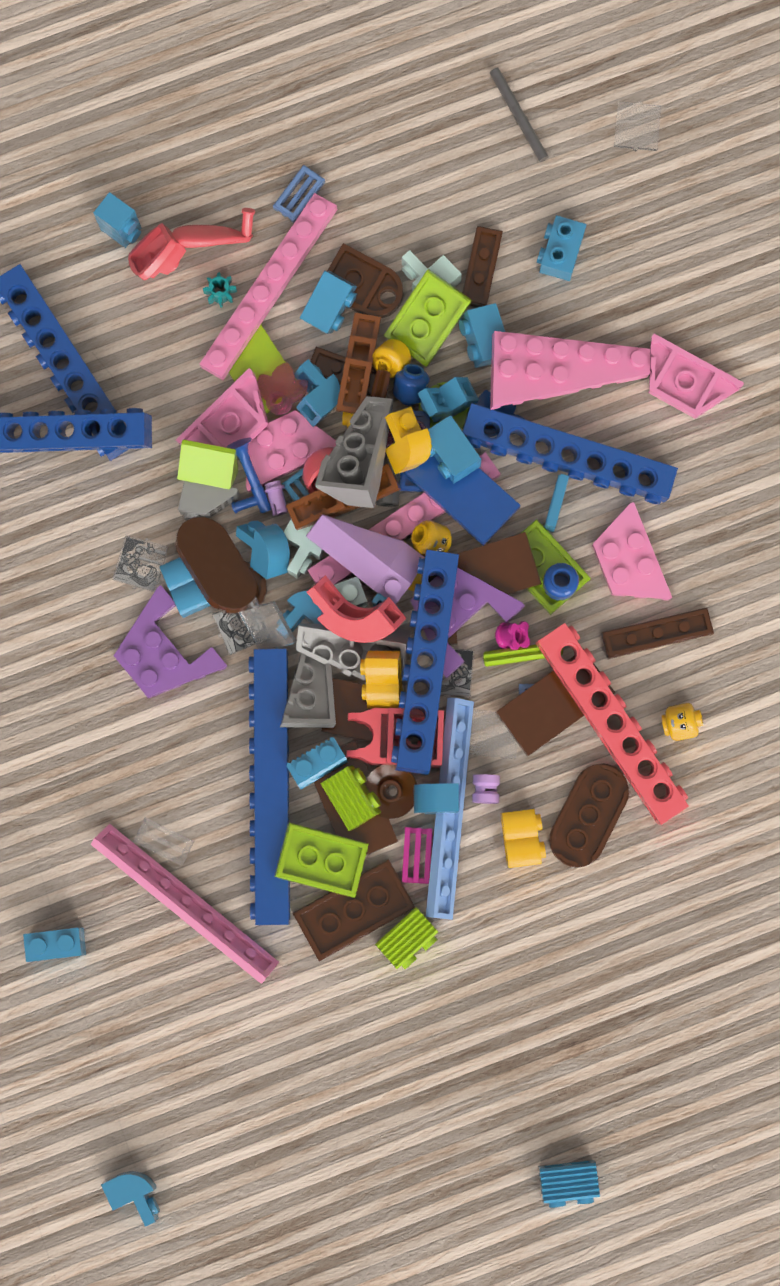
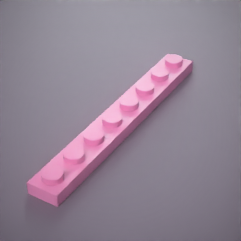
[200,193,338,380]
[307,452,500,585]
[91,824,279,984]

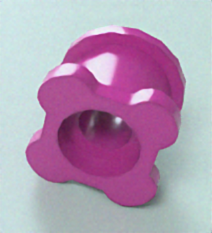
[495,621,530,650]

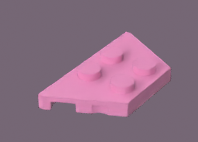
[648,334,744,419]
[176,368,268,448]
[246,410,336,493]
[592,502,672,601]

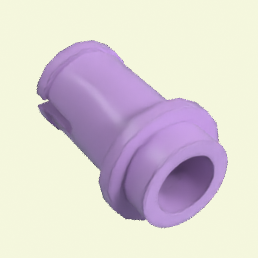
[264,480,288,516]

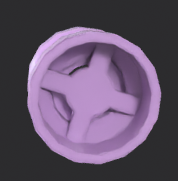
[472,774,500,804]

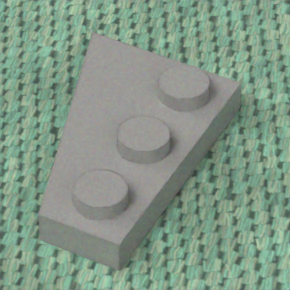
[280,653,336,728]

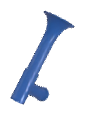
[226,438,271,514]

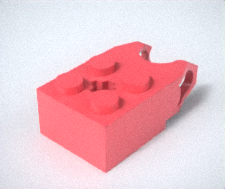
[346,708,444,768]

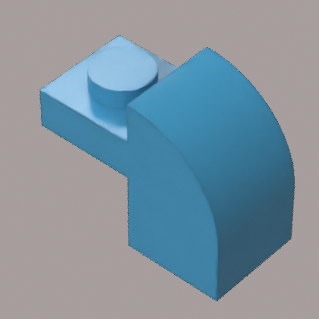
[293,359,340,427]
[418,377,479,422]
[236,521,290,579]
[278,591,323,638]
[414,783,459,814]
[101,1171,160,1227]

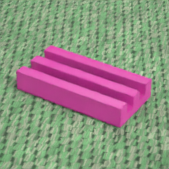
[402,827,432,884]

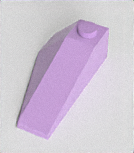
[306,514,424,605]

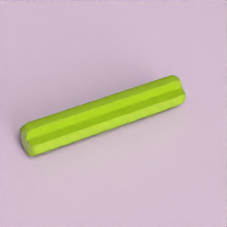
[483,644,563,667]

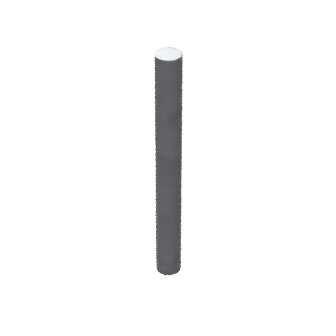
[490,68,549,162]

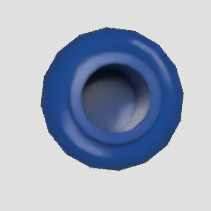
[393,364,430,406]
[543,563,579,600]

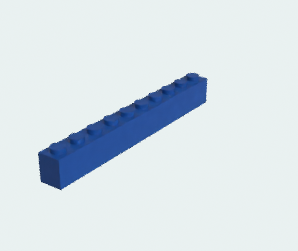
[249,649,290,925]

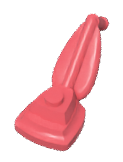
[128,208,255,280]

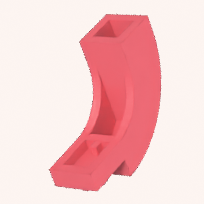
[307,575,406,643]

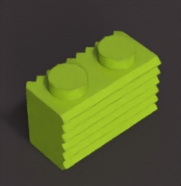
[320,765,381,831]
[375,907,438,969]

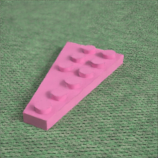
[490,331,650,410]

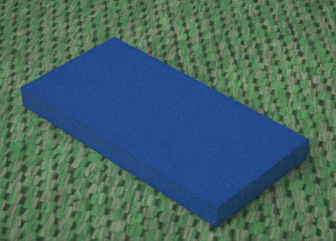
[404,456,520,546]

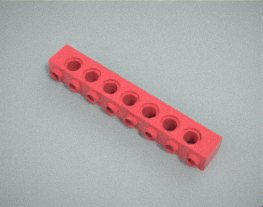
[535,623,689,825]

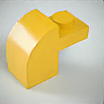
[385,407,431,475]

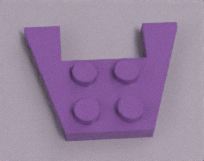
[410,568,525,678]
[114,585,228,698]

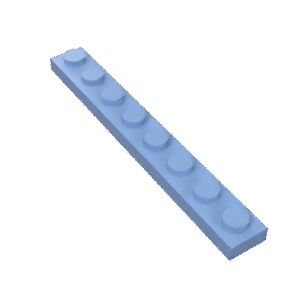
[426,698,474,920]

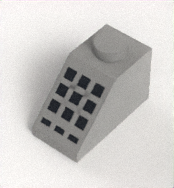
[178,481,240,520]

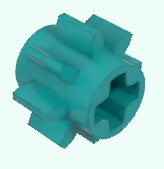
[203,272,237,308]

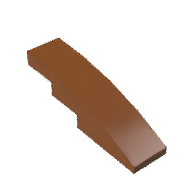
[336,313,381,414]
[286,464,401,530]

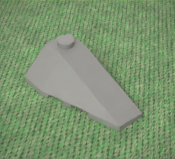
[315,396,393,508]
[296,623,411,684]

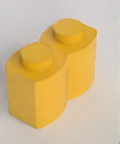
[360,651,403,709]
[500,809,546,868]

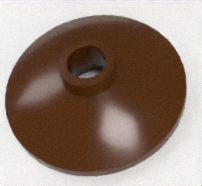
[364,764,417,819]

